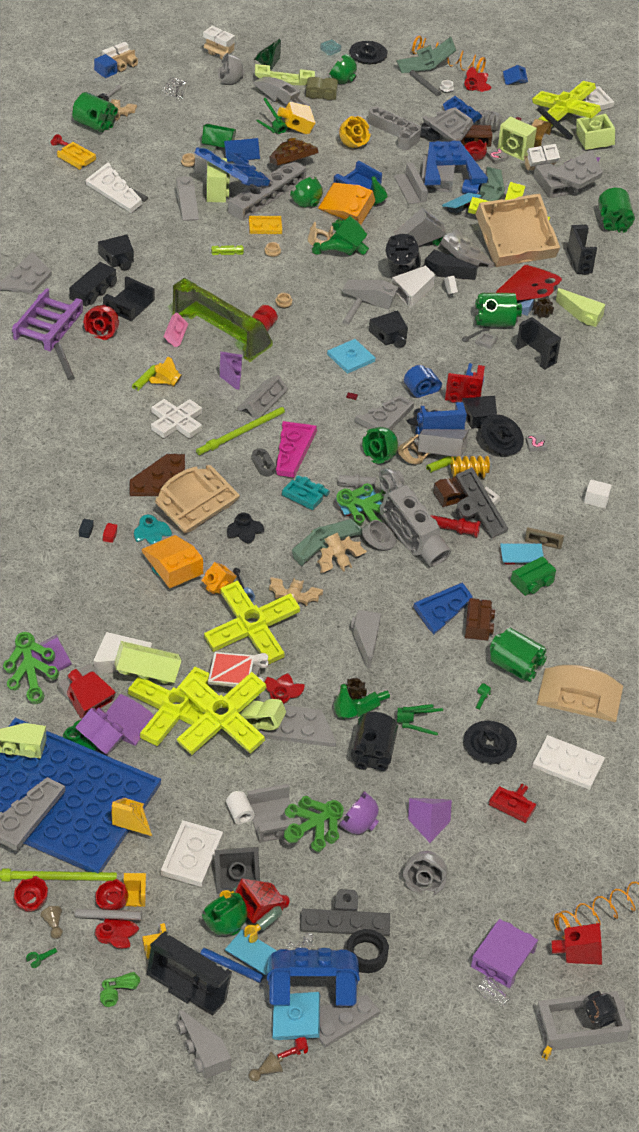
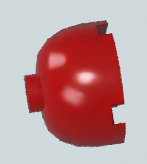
[83,305,119,340]

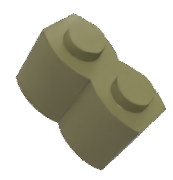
[306,77,338,100]

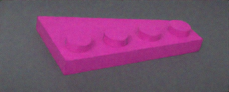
[276,421,317,478]

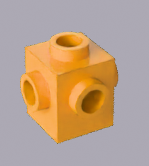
[201,562,237,594]

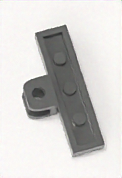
[455,467,508,538]
[301,889,390,936]

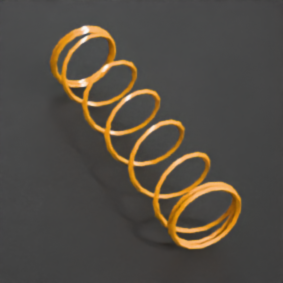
[412,36,486,73]
[554,882,639,940]

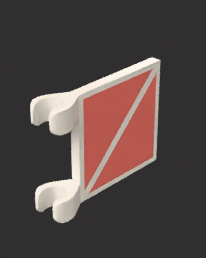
[208,652,269,687]

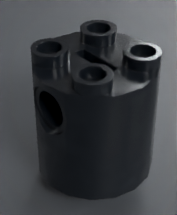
[385,234,421,275]
[351,711,398,771]

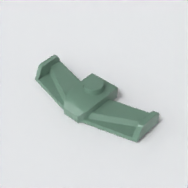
[396,36,457,73]
[480,167,505,201]
[292,519,362,566]

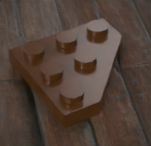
[269,138,319,166]
[130,454,185,496]

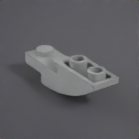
[253,77,310,106]

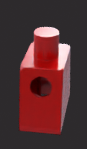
[67,669,116,719]
[551,923,602,965]

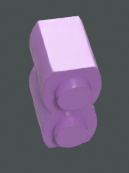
[75,708,125,754]

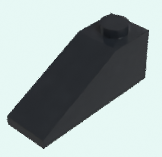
[424,249,478,280]

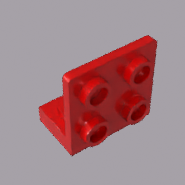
[445,365,485,403]

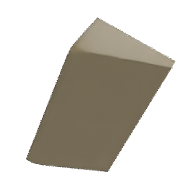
[525,527,564,549]

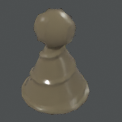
[40,906,63,939]
[249,1052,283,1082]

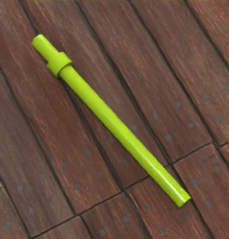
[196,407,285,456]
[0,868,117,882]

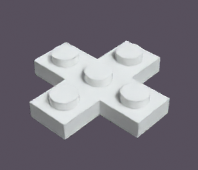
[151,399,202,439]

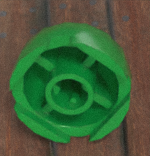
[328,54,357,84]
[290,177,323,207]
[362,427,398,464]
[202,893,247,936]

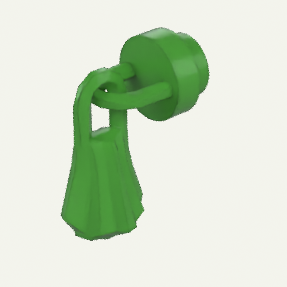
[100,972,140,1007]

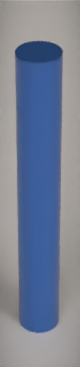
[200,947,264,983]

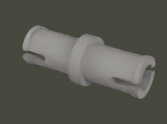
[338,474,376,489]

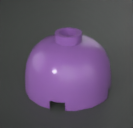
[339,791,379,834]

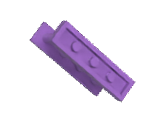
[12,288,83,352]

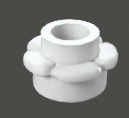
[440,80,454,92]

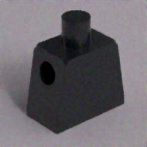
[98,234,134,270]
[369,310,408,348]
[462,395,497,429]

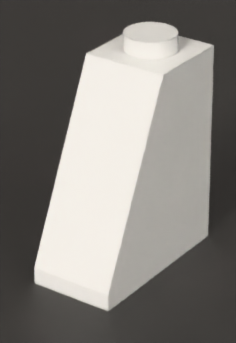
[392,266,435,308]
[93,632,152,674]

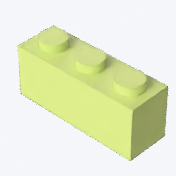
[114,641,182,684]

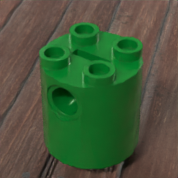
[72,92,118,133]
[598,187,635,233]
[475,293,522,327]
[490,627,547,683]

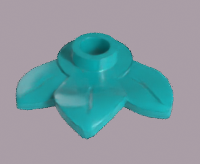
[134,514,172,545]

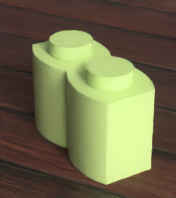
[240,699,286,730]

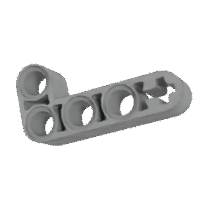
[368,107,421,150]

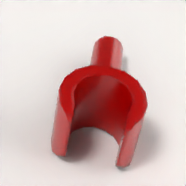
[50,134,69,146]
[277,1037,308,1058]

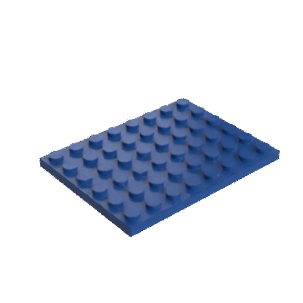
[0,717,161,874]

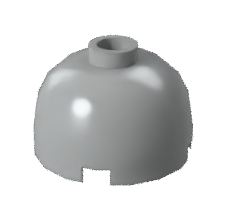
[218,53,245,84]
[403,851,447,895]

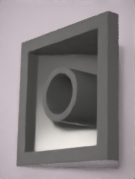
[214,847,260,894]

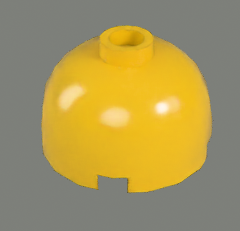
[339,116,371,148]

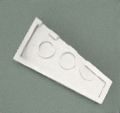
[85,163,142,213]

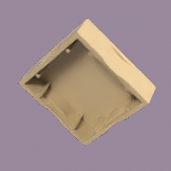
[475,194,560,267]

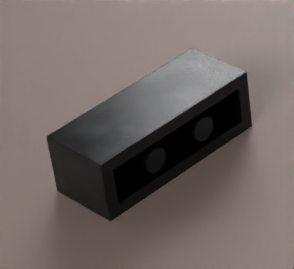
[69,262,117,307]

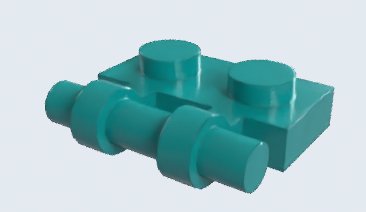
[282,475,330,510]

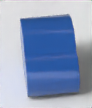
[404,365,442,398]

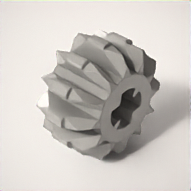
[476,109,502,130]

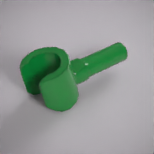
[475,683,491,710]
[26,948,57,968]

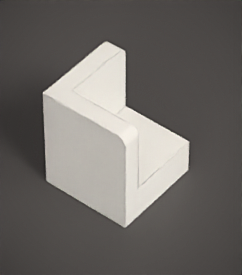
[584,480,612,509]

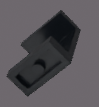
[567,224,597,275]
[103,276,155,322]
[516,317,561,370]

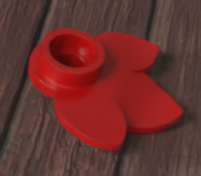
[464,67,492,92]
[264,673,305,704]
[95,919,139,948]

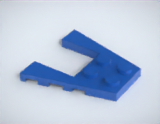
[424,141,488,185]
[194,147,270,187]

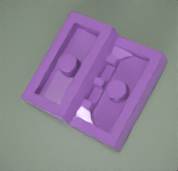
[106,694,154,746]

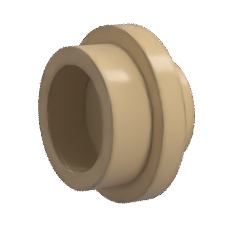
[181,153,195,167]
[265,242,281,257]
[275,293,292,308]

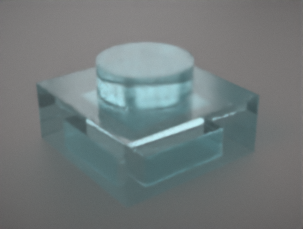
[320,39,341,56]

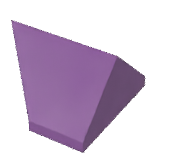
[220,351,242,390]
[22,634,72,672]
[408,798,452,843]

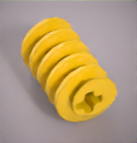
[451,456,490,479]

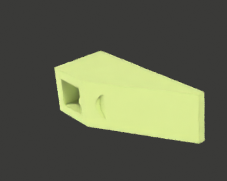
[0,723,47,758]

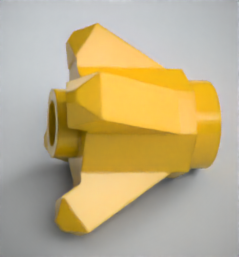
[149,357,182,386]

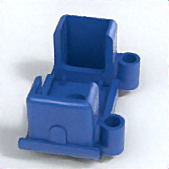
[267,947,360,1006]

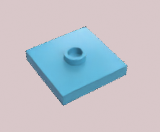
[327,339,376,374]
[273,992,321,1040]

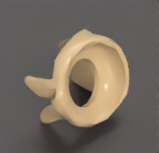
[307,222,334,246]
[398,434,430,465]

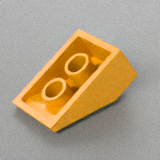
[318,183,375,225]
[142,535,203,589]

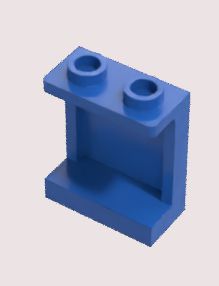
[333,161,382,189]
[415,402,467,435]

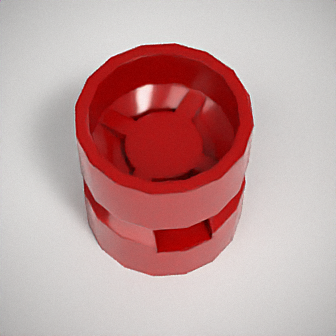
[247,305,278,336]

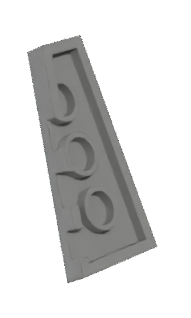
[0,777,65,851]

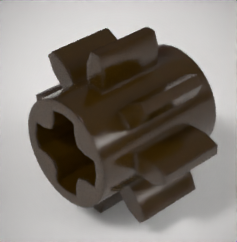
[533,298,554,318]
[346,678,367,699]

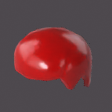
[464,140,487,161]
[14,876,48,912]
[95,879,129,910]

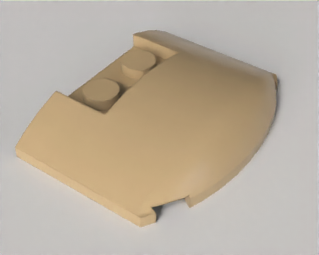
[155,465,240,533]
[537,665,623,722]

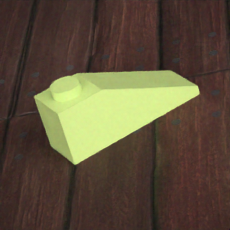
[556,288,605,327]

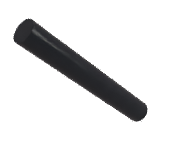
[536,106,573,140]

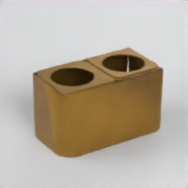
[531,119,551,147]

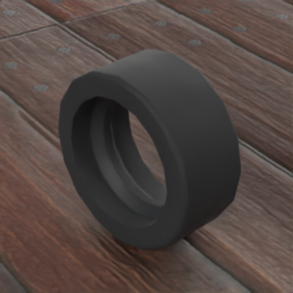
[346,929,389,974]

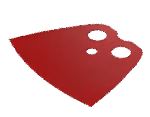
[496,265,562,300]

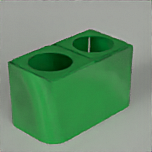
[201,124,236,148]

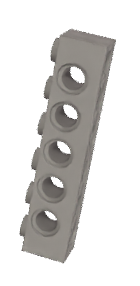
[228,161,306,221]

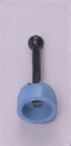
[233,568,255,602]

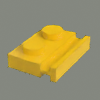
[57,142,96,169]
[249,216,282,234]

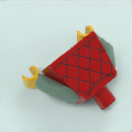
[220,879,290,943]

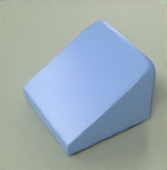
[517,299,534,316]

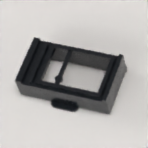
[146,931,232,1016]

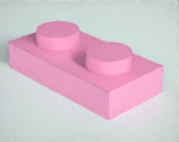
[163,312,188,347]

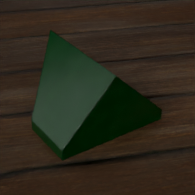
[254,39,281,71]

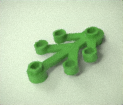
[336,483,386,526]
[3,632,59,704]
[284,796,344,852]

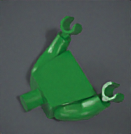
[312,216,369,255]

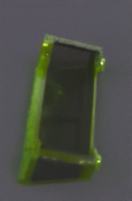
[173,278,273,362]

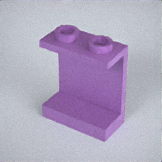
[471,919,538,989]

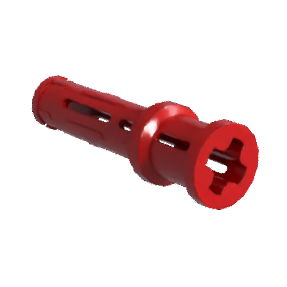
[430,515,481,538]

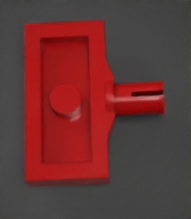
[489,784,537,823]

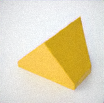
[112,798,152,836]

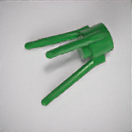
[256,98,288,134]
[397,704,443,735]

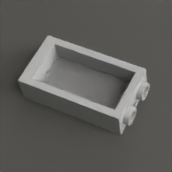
[536,991,632,1051]

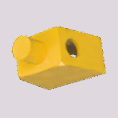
[277,102,315,134]

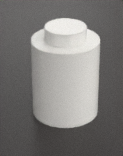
[226,791,255,825]

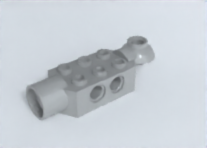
[379,468,451,567]

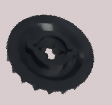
[349,41,388,65]
[480,414,524,457]
[463,720,517,765]

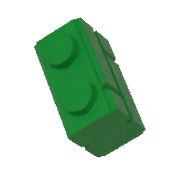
[510,556,556,596]

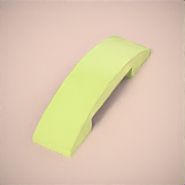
[255,64,315,85]

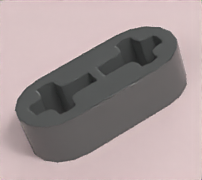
[252,448,275,477]

